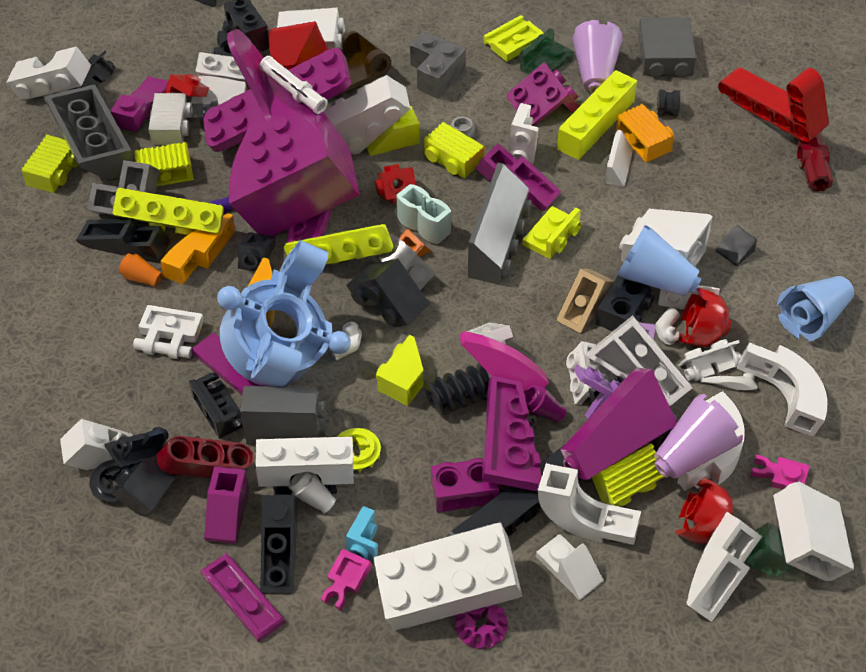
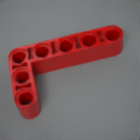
[718,67,829,142]

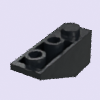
[260,495,298,593]

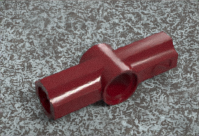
[795,133,833,191]

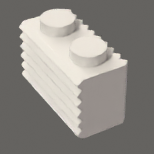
[149,93,192,145]

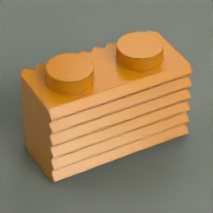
[616,104,674,163]

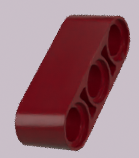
[157,436,254,478]

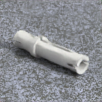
[259,55,328,114]

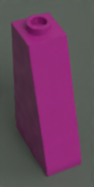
[560,368,677,480]

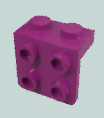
[507,62,580,127]

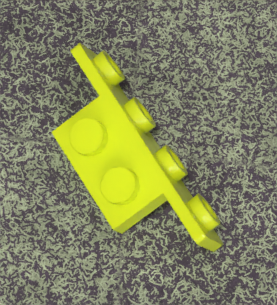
[112,188,224,235]
[284,224,394,264]

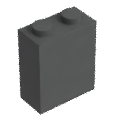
[638,18,696,77]
[240,386,327,445]

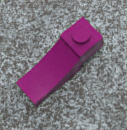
[110,76,168,132]
[475,143,562,211]

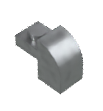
[373,233,436,290]

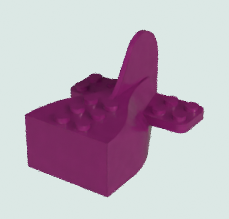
[204,29,360,236]

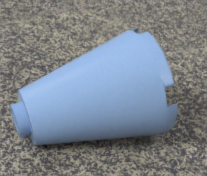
[617,225,701,296]
[777,276,854,341]

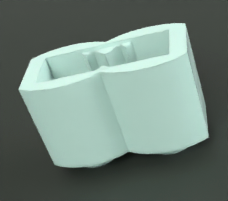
[397,184,451,244]

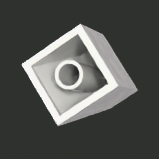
[619,209,713,266]

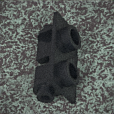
[66,50,115,91]
[104,427,169,469]

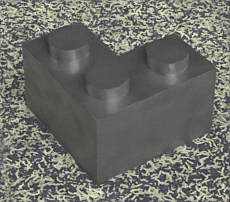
[410,31,466,99]
[87,160,160,222]

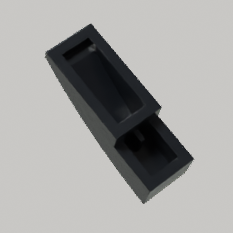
[76,218,170,261]

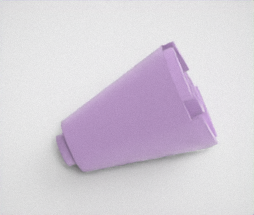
[572,20,623,93]
[654,394,743,479]

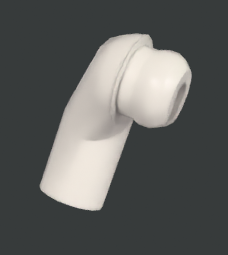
[655,307,680,345]
[329,322,362,361]

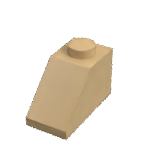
[556,269,614,333]

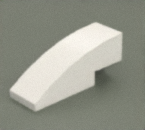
[687,512,762,622]

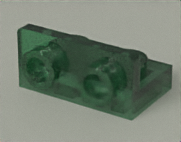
[519,28,574,75]

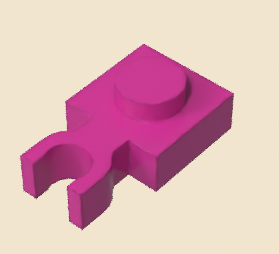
[750,455,809,490]
[321,549,372,611]

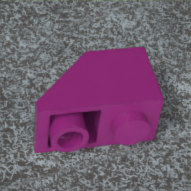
[204,467,249,544]

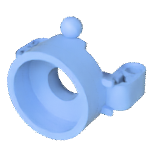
[217,240,351,387]

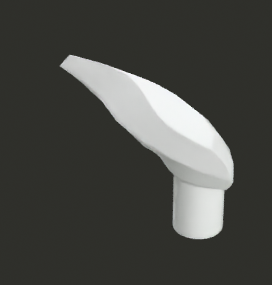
[701,372,758,390]

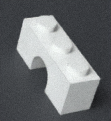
[6,46,91,100]
[256,437,354,487]

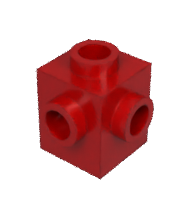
[375,164,417,204]

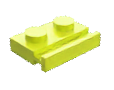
[484,15,545,62]

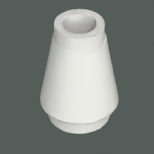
[288,472,336,513]

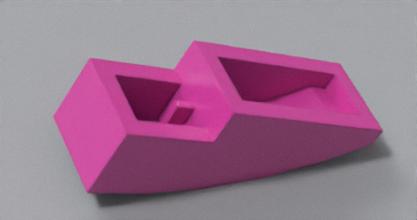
[460,331,549,392]

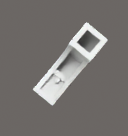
[737,343,828,436]
[678,391,745,491]
[538,464,641,545]

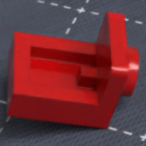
[165,74,210,97]

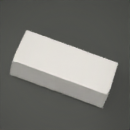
[191,74,247,105]
[605,130,633,187]

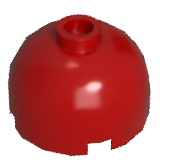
[679,288,732,348]
[675,478,734,544]

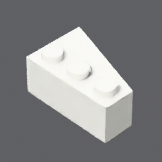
[323,75,410,154]
[586,315,692,406]

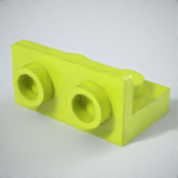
[522,206,582,259]

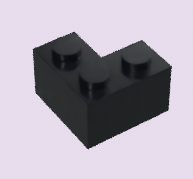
[346,258,430,327]

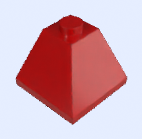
[268,21,328,70]

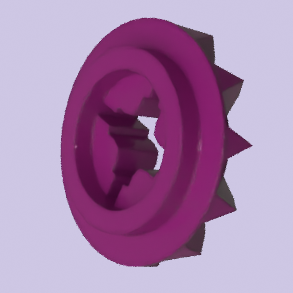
[455,604,508,649]

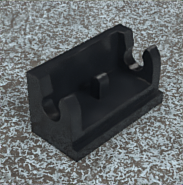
[189,372,243,439]

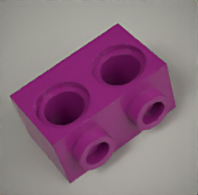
[431,458,499,513]

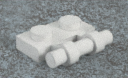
[133,305,204,359]

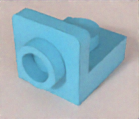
[346,506,378,562]

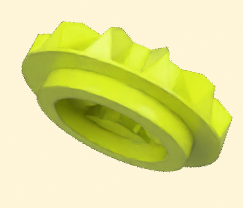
[337,428,381,473]

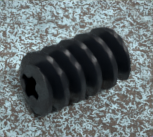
[424,363,490,415]

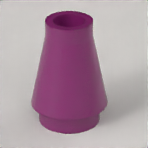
[524,385,567,423]

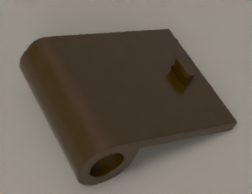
[336,31,392,96]

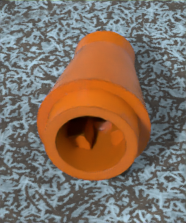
[119,253,163,288]

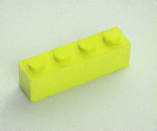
[557,70,637,160]

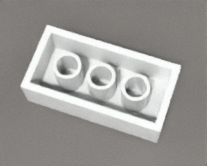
[374,522,522,630]

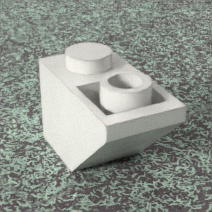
[60,419,133,470]

